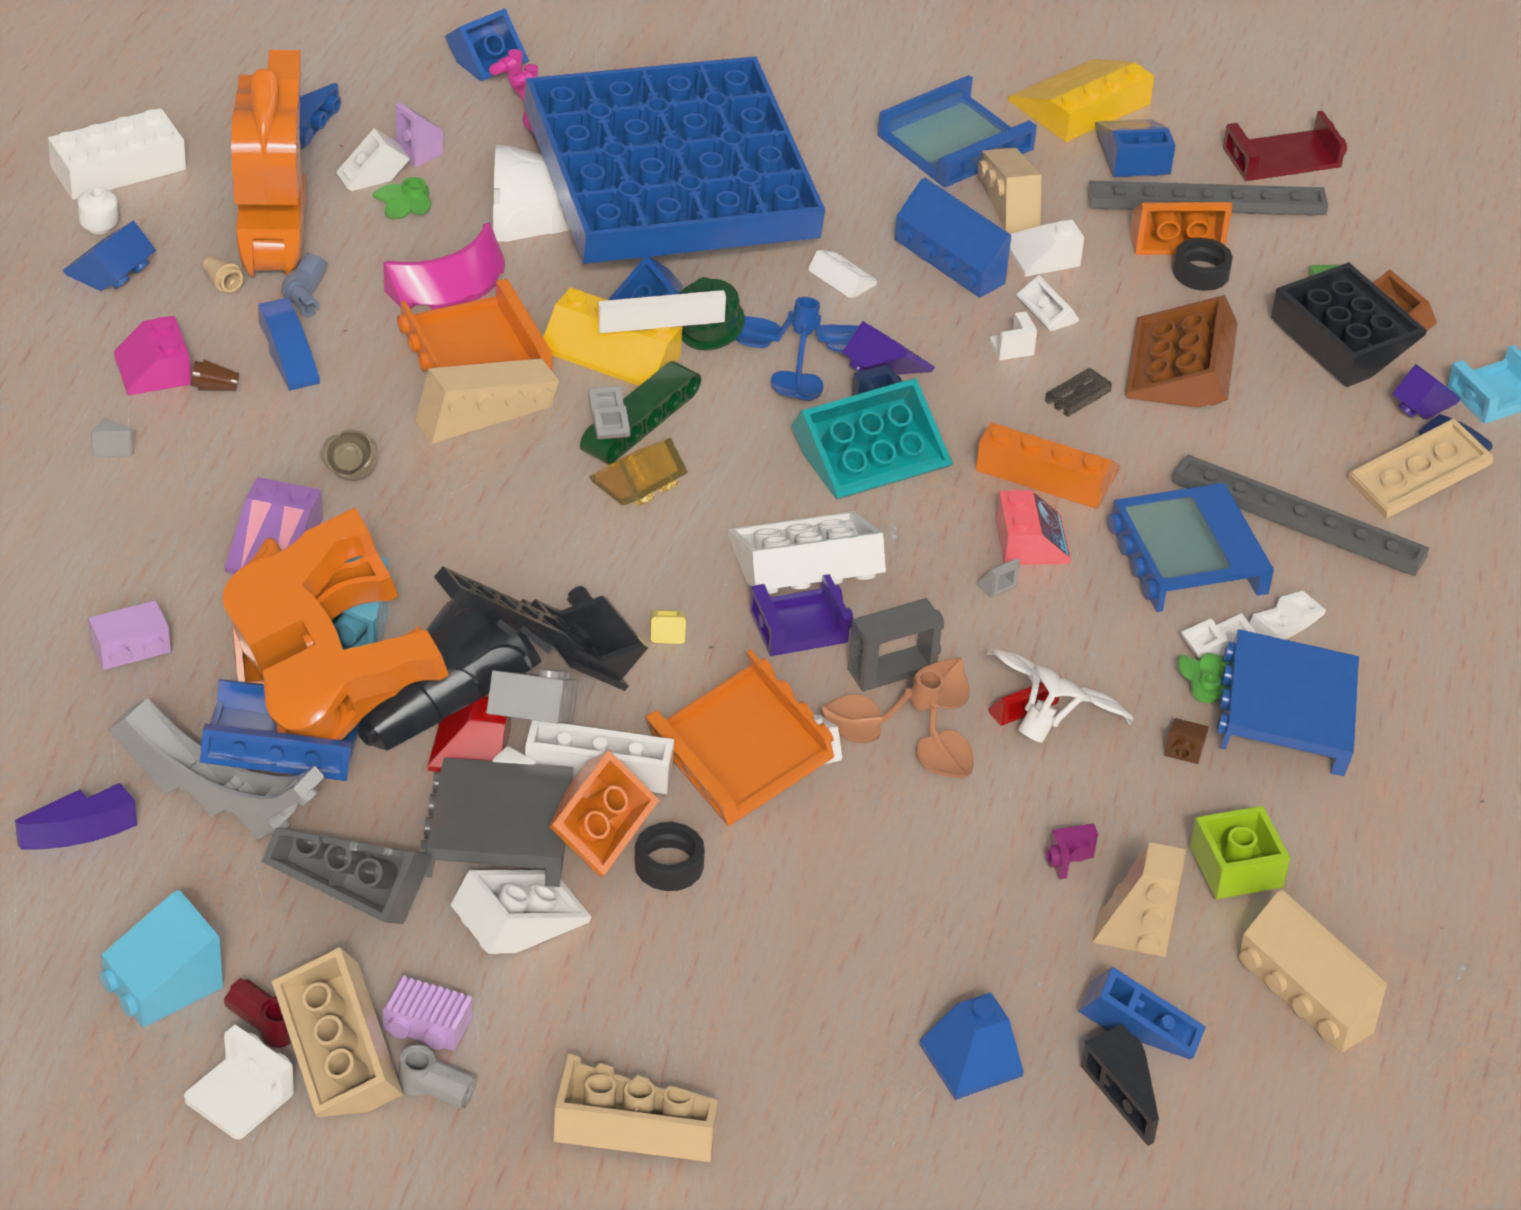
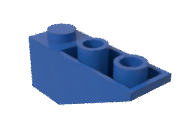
[300,83,341,150]

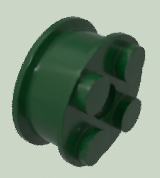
[679,277,745,351]

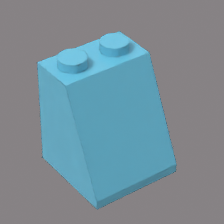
[331,556,389,650]
[100,890,223,1028]

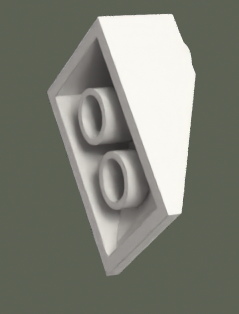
[451,870,592,954]

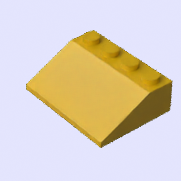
[1008,59,1155,142]

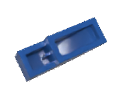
[258,297,320,391]

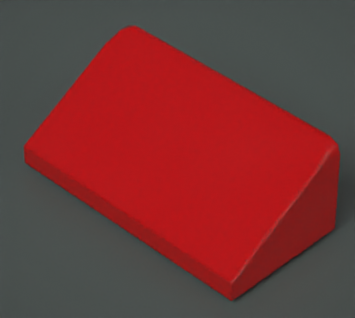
[988,675,1061,726]

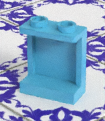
[1447,345,1521,424]

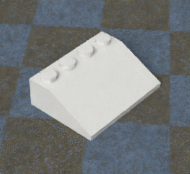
[727,511,886,594]

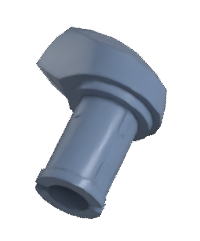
[281,253,328,317]

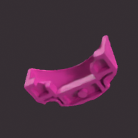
[383,222,505,310]

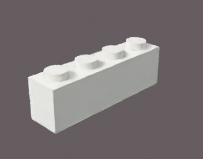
[525,720,674,794]

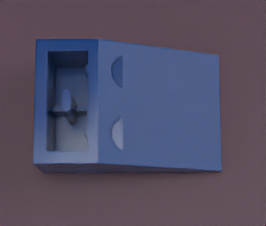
[1095,119,1176,177]

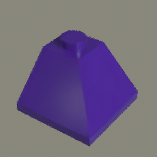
[842,321,935,375]

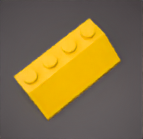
[543,287,682,386]

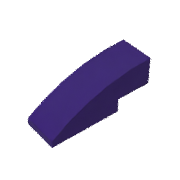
[15,783,137,850]

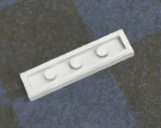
[598,290,726,333]

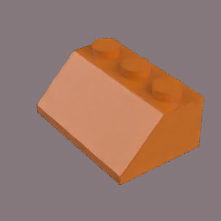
[1130,202,1232,255]

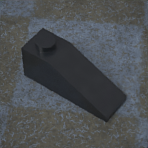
[1081,1024,1159,1146]

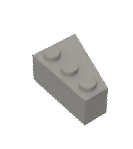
[487,669,579,724]

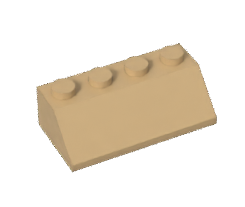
[1239,890,1387,1053]
[271,947,403,1117]

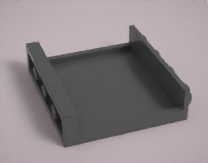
[420,757,573,887]

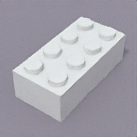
[48,108,186,200]

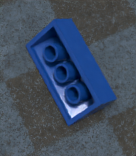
[894,177,1012,298]

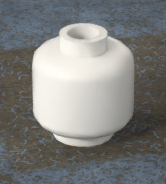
[77,187,119,234]

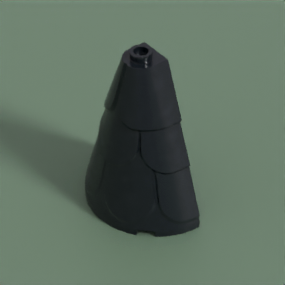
[357,599,542,751]

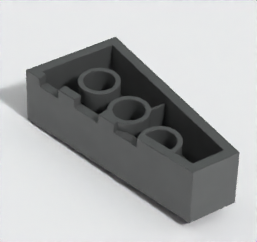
[261,828,433,924]

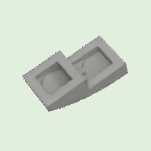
[588,386,630,439]

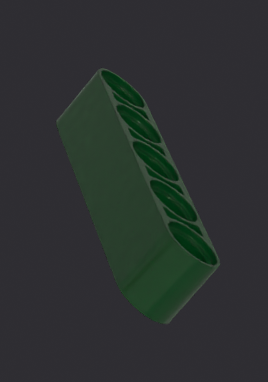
[580,361,701,464]

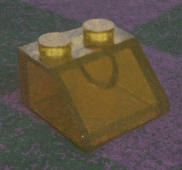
[589,437,688,506]

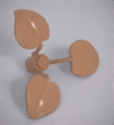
[821,657,974,778]

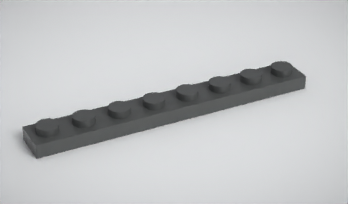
[1088,180,1328,216]
[1173,454,1429,576]

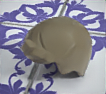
[320,430,378,481]

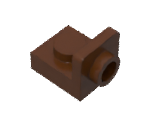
[1164,718,1209,764]

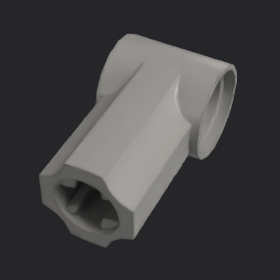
[398,1045,477,1109]

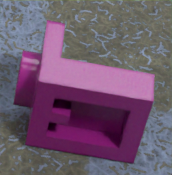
[1045,823,1098,880]

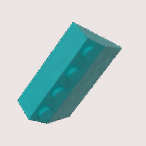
[791,378,953,500]

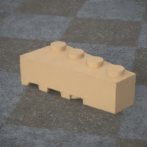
[415,358,559,444]
[553,1053,718,1162]

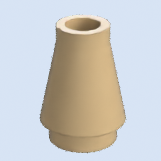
[202,256,243,293]

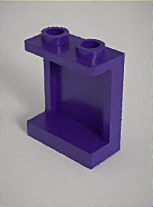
[750,574,854,657]

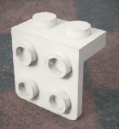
[184,1024,294,1139]

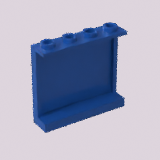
[1216,629,1359,776]
[200,679,359,781]

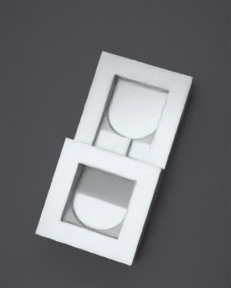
[1250,591,1326,639]
[1181,613,1257,659]

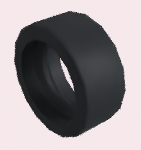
[1173,238,1233,291]
[634,822,705,891]

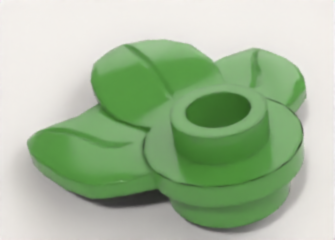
[373,177,431,219]
[1178,653,1228,703]

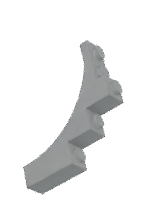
[108,697,324,841]

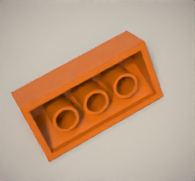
[976,422,1120,509]

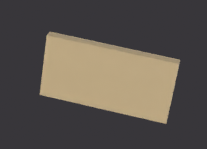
[1348,418,1493,519]

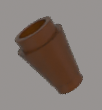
[190,359,239,392]

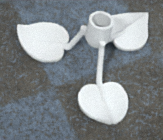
[986,649,1134,743]

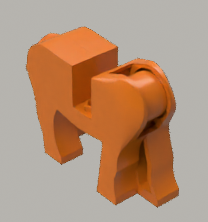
[231,50,307,277]
[222,507,449,740]

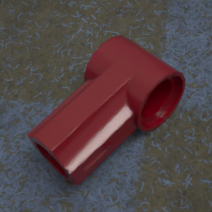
[224,978,291,1048]

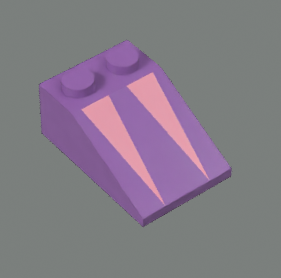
[225,477,322,574]

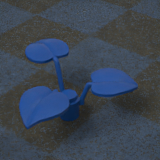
[736,297,872,400]

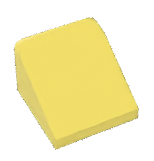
[651,610,686,644]

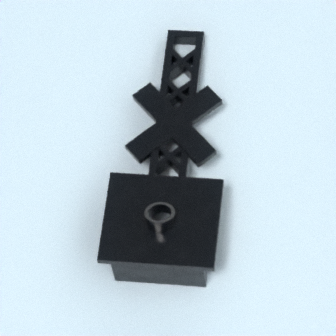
[434,566,649,691]

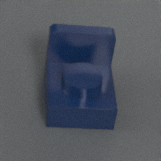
[852,364,902,396]

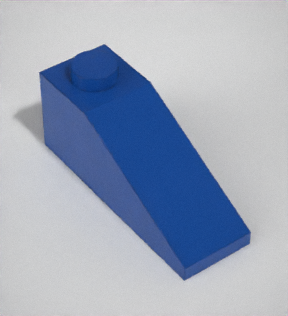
[1078,967,1206,1060]

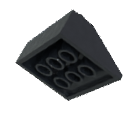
[1271,262,1427,387]

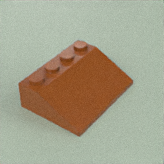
[1125,295,1238,407]

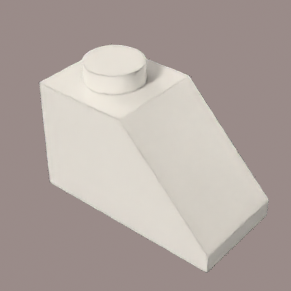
[336,128,410,191]

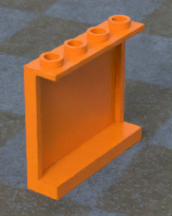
[397,278,552,373]
[645,649,835,827]

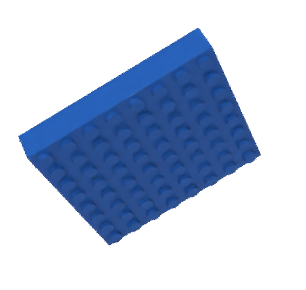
[524,56,825,264]

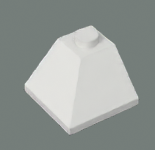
[1009,220,1084,277]

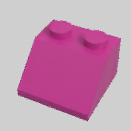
[114,316,191,396]

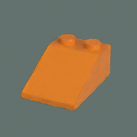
[549,750,659,877]

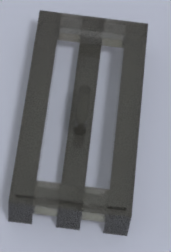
[1045,367,1112,417]

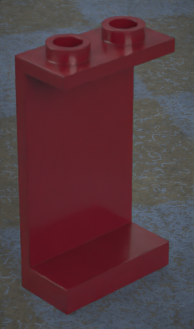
[1223,110,1347,182]

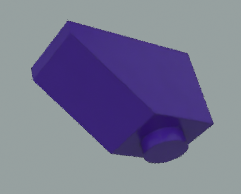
[1392,364,1461,420]

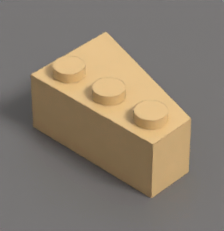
[978,148,1042,234]
[1092,842,1186,957]

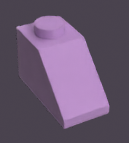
[396,102,444,167]

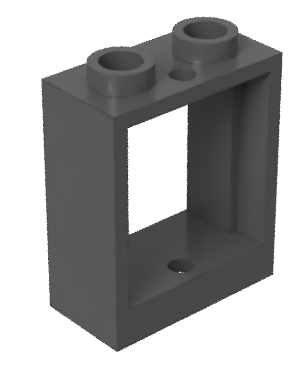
[847,598,944,692]

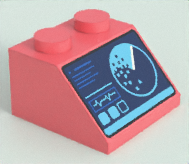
[995,490,1071,565]

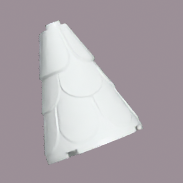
[493,144,570,242]

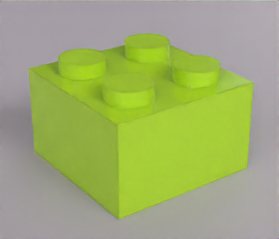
[1190,806,1291,900]

